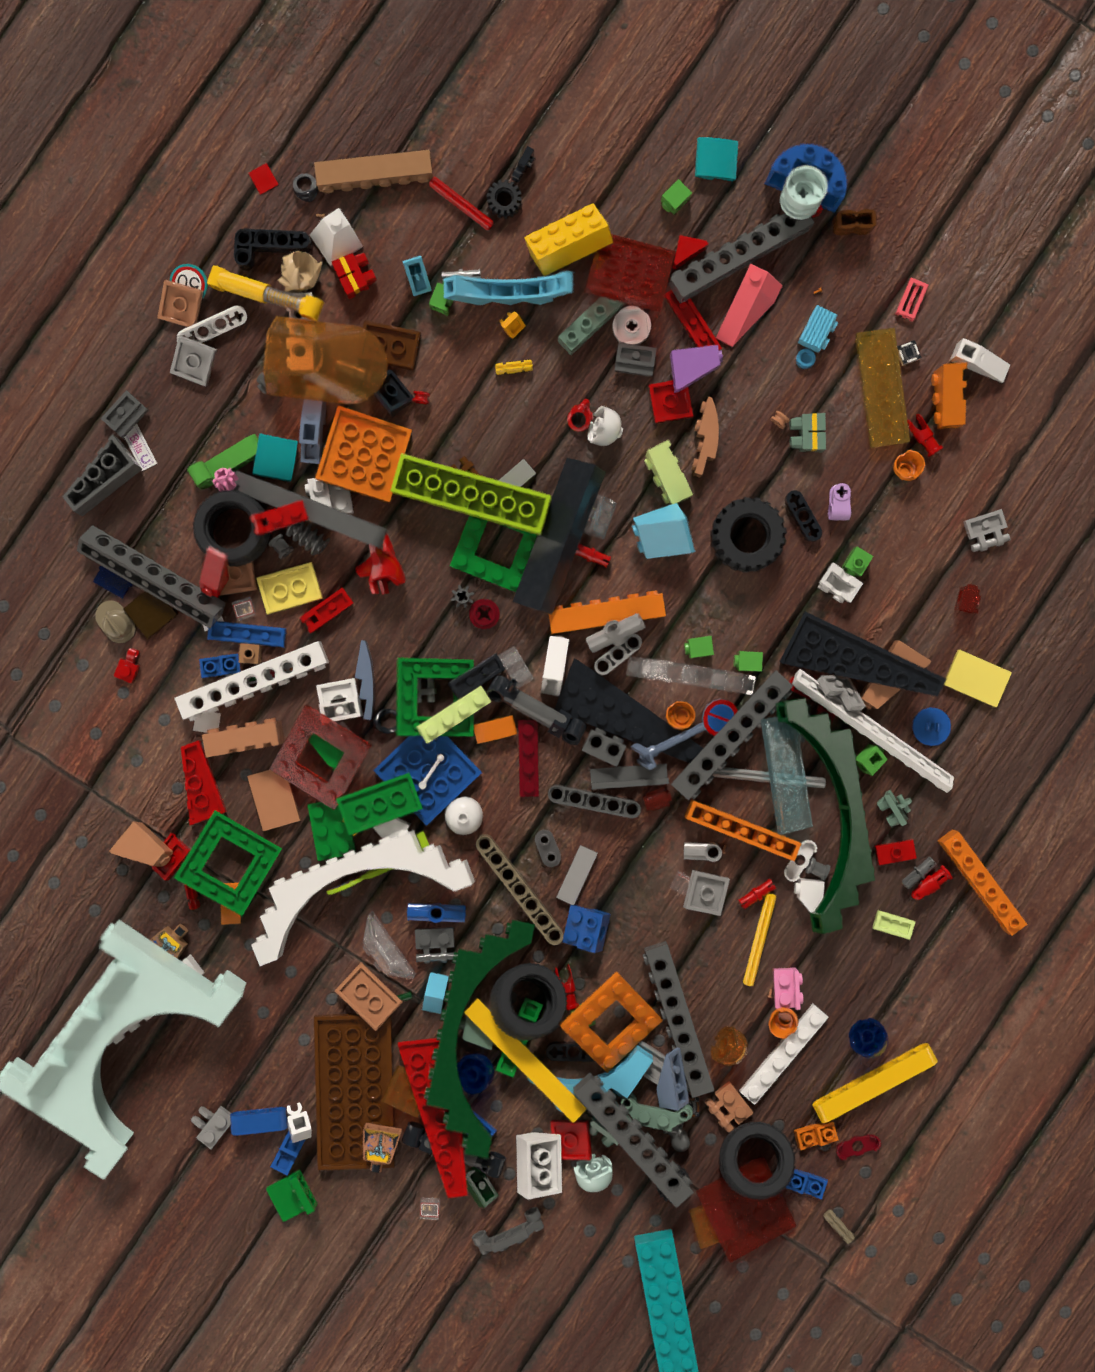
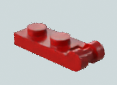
[250,500,309,536]
[299,587,354,634]

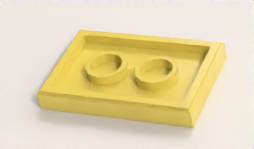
[257,562,323,615]
[944,650,1012,707]

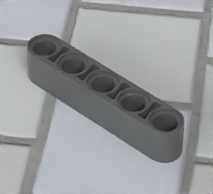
[548,785,641,818]

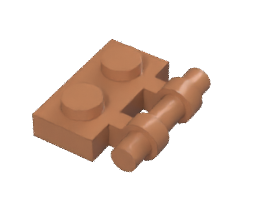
[705,1081,753,1133]

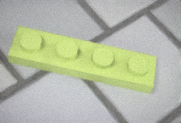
[416,686,491,743]

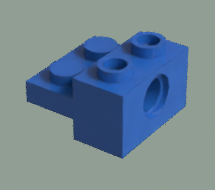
[562,905,611,953]

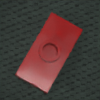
[874,839,917,865]

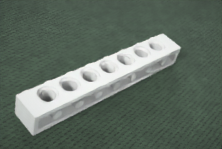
[175,641,329,721]

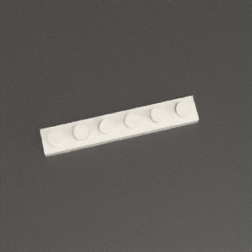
[739,1004,829,1105]

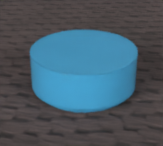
[796,349,816,369]

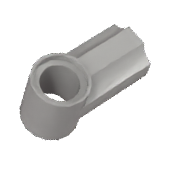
[684,842,722,862]

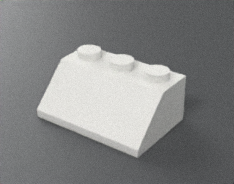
[516,1132,562,1200]

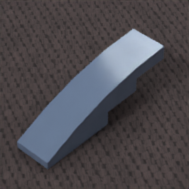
[355,640,375,720]

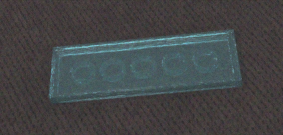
[761,716,813,834]

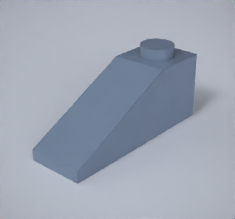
[657,1048,689,1110]

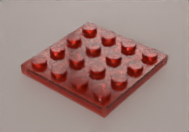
[585,234,675,312]
[696,1156,797,1263]

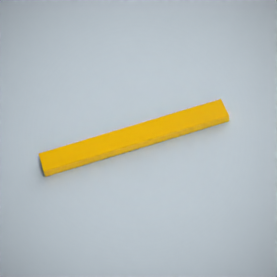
[464,998,587,1123]

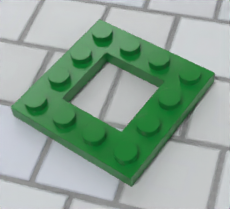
[450,515,537,592]
[396,658,474,737]
[174,810,282,916]

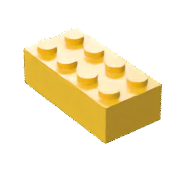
[524,203,613,276]

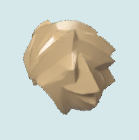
[278,251,322,293]

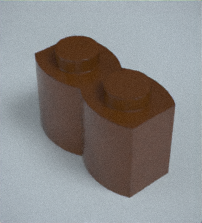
[833,209,876,236]

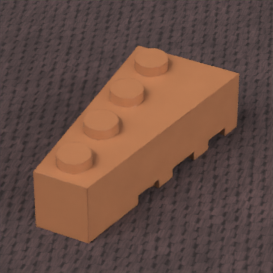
[202,718,285,757]

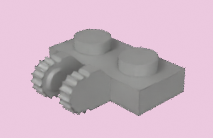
[191,1106,231,1149]

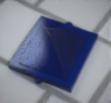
[93,566,133,598]

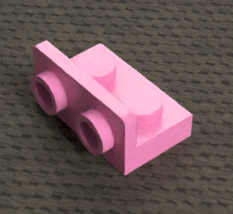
[773,968,803,1010]

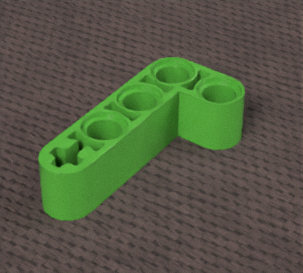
[187,434,258,490]

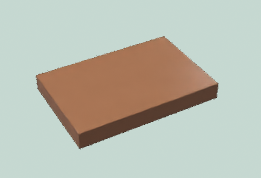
[247,765,301,831]
[335,962,403,1031]

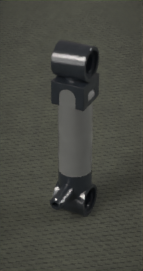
[486,676,587,745]
[401,1121,507,1178]

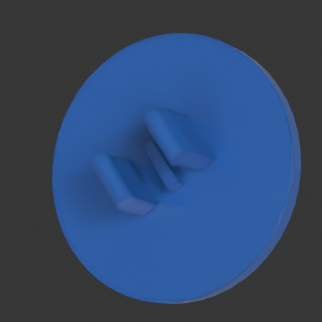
[912,708,951,746]

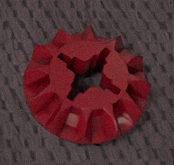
[469,599,500,629]

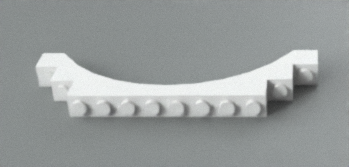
[251,829,475,966]

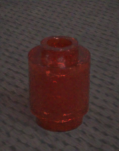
[643,788,672,811]

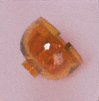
[711,1026,748,1066]

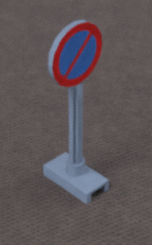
[631,699,738,770]

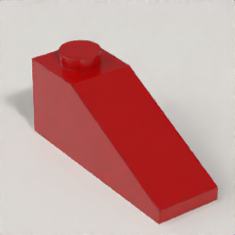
[199,547,229,598]

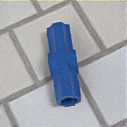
[407,903,466,923]

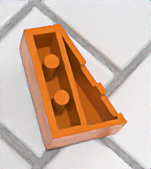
[931,363,967,429]

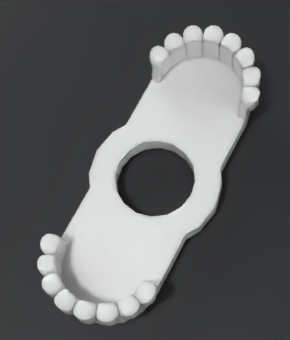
[784,840,817,882]

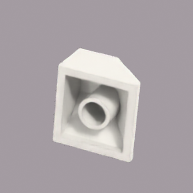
[310,208,363,268]

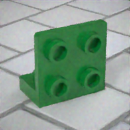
[266,1170,318,1222]

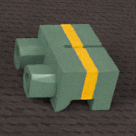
[789,413,826,452]

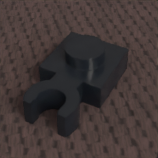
[512,146,536,183]

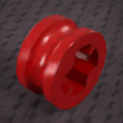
[412,391,430,404]

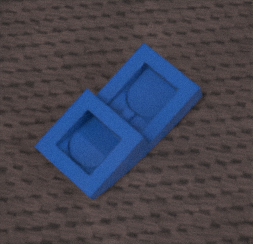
[270,1131,305,1175]

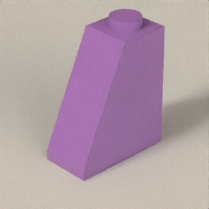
[670,345,723,393]

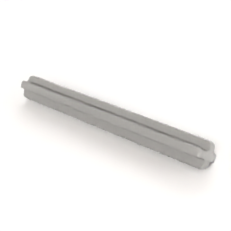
[712,767,826,788]

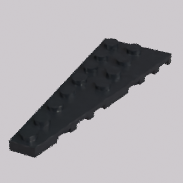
[779,611,947,697]
[554,658,703,763]

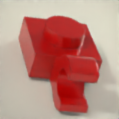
[114,648,140,684]

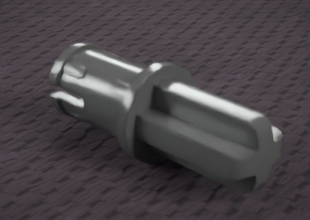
[902,857,937,889]

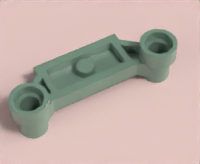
[621,1092,693,1132]

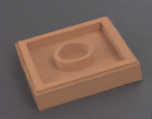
[157,280,203,327]
[219,561,257,596]

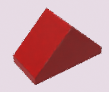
[673,235,708,270]

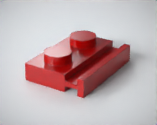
[150,833,191,881]

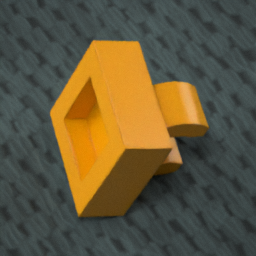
[500,311,526,339]

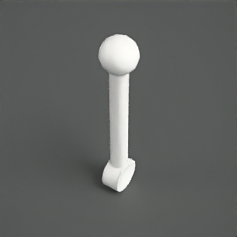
[419,754,444,789]

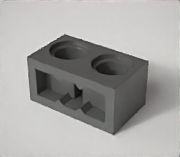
[581,727,626,767]

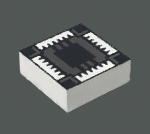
[896,340,921,366]

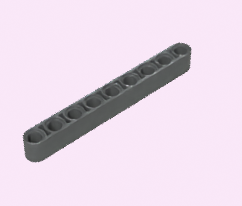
[233,470,388,548]

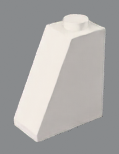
[541,636,569,696]

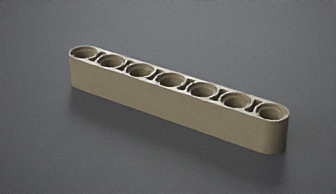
[476,834,563,945]

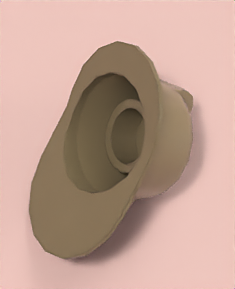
[95,601,136,643]

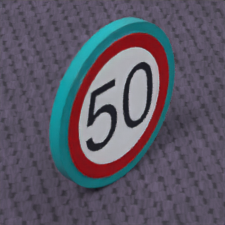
[170,264,208,299]

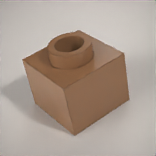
[239,643,262,664]

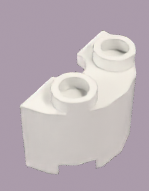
[818,563,863,603]

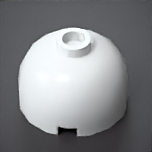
[588,406,623,446]
[445,796,483,835]

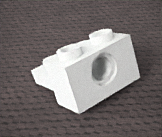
[316,678,363,723]

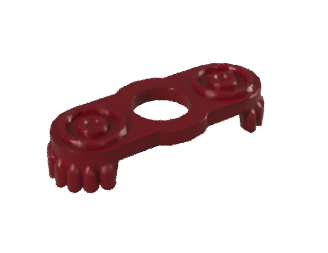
[836,1134,881,1160]

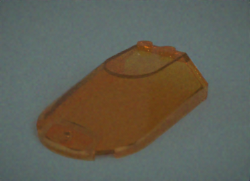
[263,316,388,405]

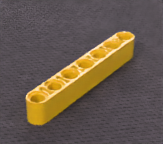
[812,1043,938,1123]

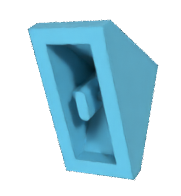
[403,256,432,296]
[422,972,449,1014]

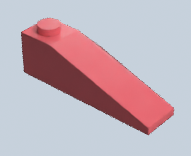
[716,264,782,347]

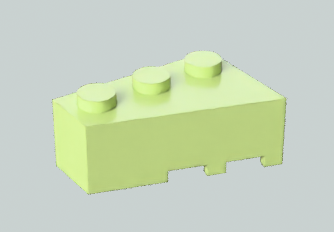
[644,440,693,505]

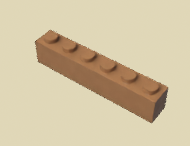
[314,150,433,193]

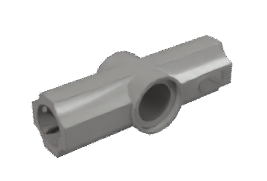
[586,613,645,653]

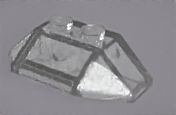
[363,911,416,979]

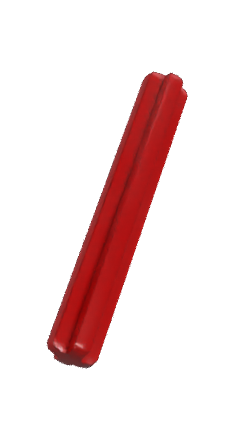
[429,177,494,230]

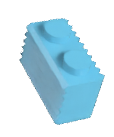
[798,305,838,353]

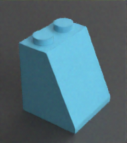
[632,503,695,559]

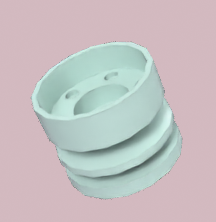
[780,166,827,220]

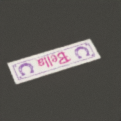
[125,424,157,471]

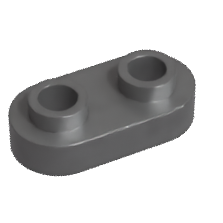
[535,829,561,867]

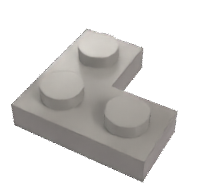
[817,675,866,711]

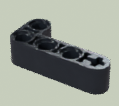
[234,229,313,271]

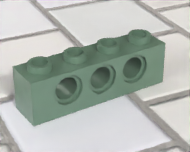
[558,284,628,355]

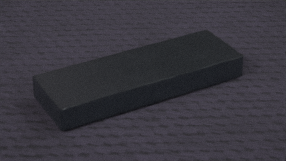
[448,653,506,700]

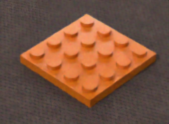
[315,405,412,503]

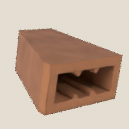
[109,821,173,867]

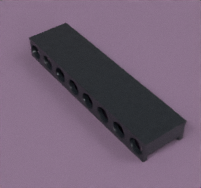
[512,458,606,615]

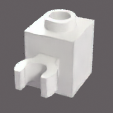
[287,1103,312,1143]

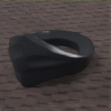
[293,173,318,202]
[373,709,396,734]

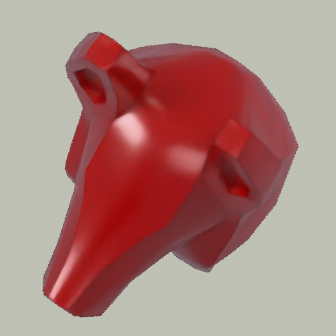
[355,534,406,595]

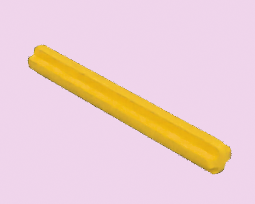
[743,893,776,986]

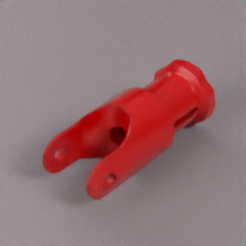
[906,414,943,458]
[911,865,953,900]
[555,964,579,1010]

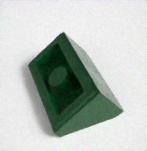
[465,1167,499,1208]

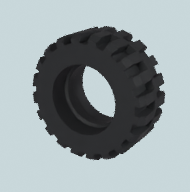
[710,497,787,573]

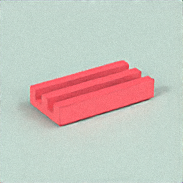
[895,277,929,321]

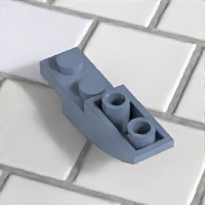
[299,384,327,464]

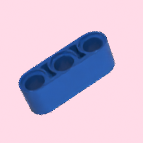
[230,1107,288,1135]

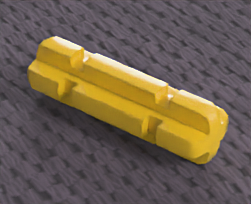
[495,360,533,375]

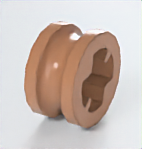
[770,411,790,429]

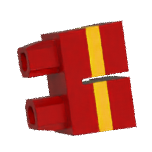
[331,253,377,300]

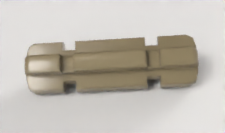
[823,1209,855,1244]

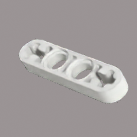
[177,305,247,343]

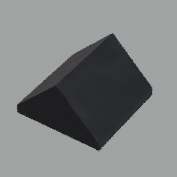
[365,369,414,418]

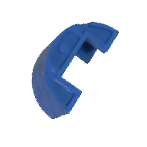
[764,144,847,213]

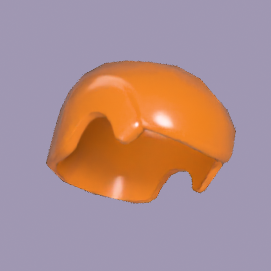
[893,450,925,481]
[666,701,696,730]
[768,1007,799,1039]

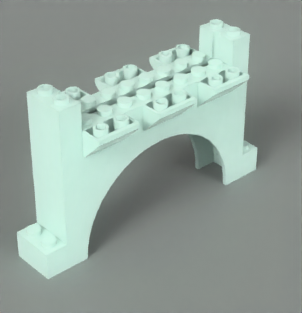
[0,920,246,1179]

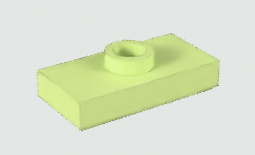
[872,910,915,940]

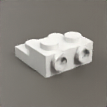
[305,478,354,514]

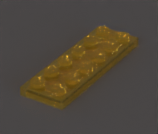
[855,328,910,448]

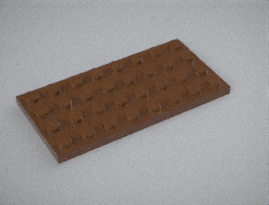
[314,1014,395,1170]

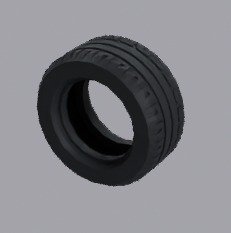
[193,490,271,566]
[490,963,567,1041]
[719,1122,796,1199]

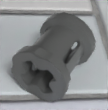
[268,534,294,559]
[806,857,831,881]

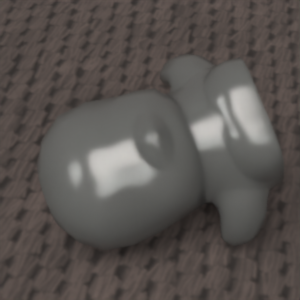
[663,1122,690,1152]

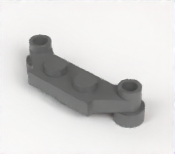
[472,1207,544,1255]

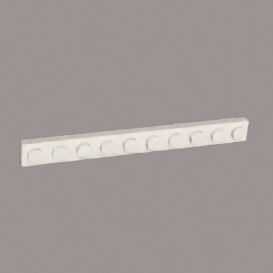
[792,669,954,793]

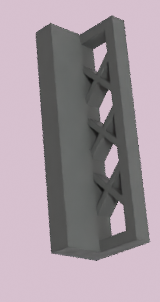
[590,763,669,789]

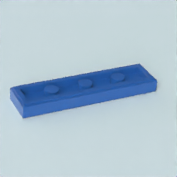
[207,621,287,647]

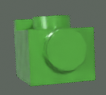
[429,282,453,316]
[856,744,888,776]

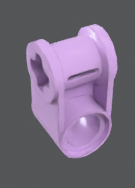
[828,483,851,521]

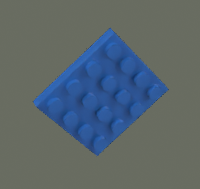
[373,736,482,826]

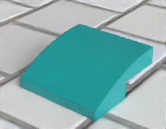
[695,137,738,182]
[252,434,298,482]

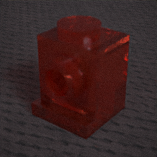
[954,584,981,614]

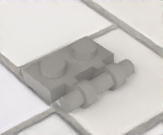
[963,509,1010,552]

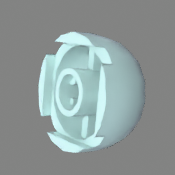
[574,1154,613,1192]

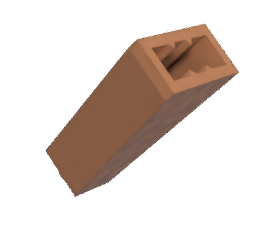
[860,640,931,710]

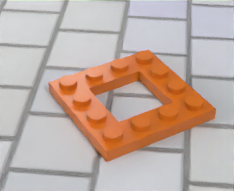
[560,971,663,1073]

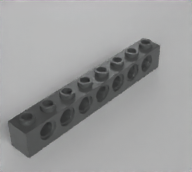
[668,213,814,304]
[77,525,226,629]
[671,671,793,800]
[642,941,714,1098]
[573,1073,694,1208]

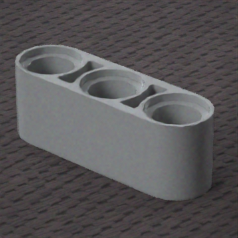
[594,634,642,675]

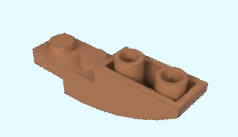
[691,397,719,477]

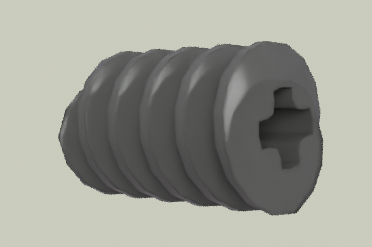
[286,521,330,556]

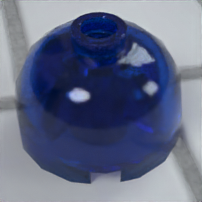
[849,1018,889,1058]
[457,1053,495,1094]

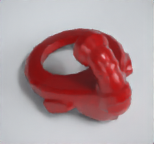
[567,399,594,432]

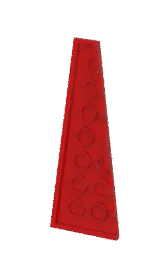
[397,1038,467,1198]

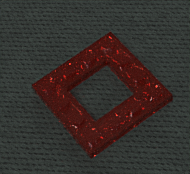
[269,704,372,810]

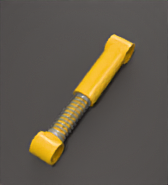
[207,265,324,322]

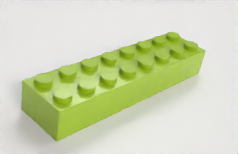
[390,453,552,536]

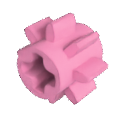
[212,468,238,492]

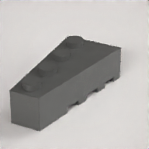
[63,434,142,517]

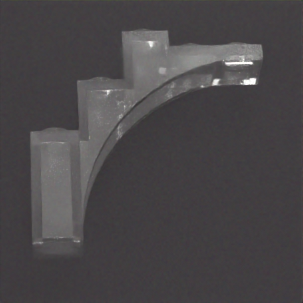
[626,656,756,695]

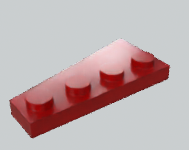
[181,740,227,826]

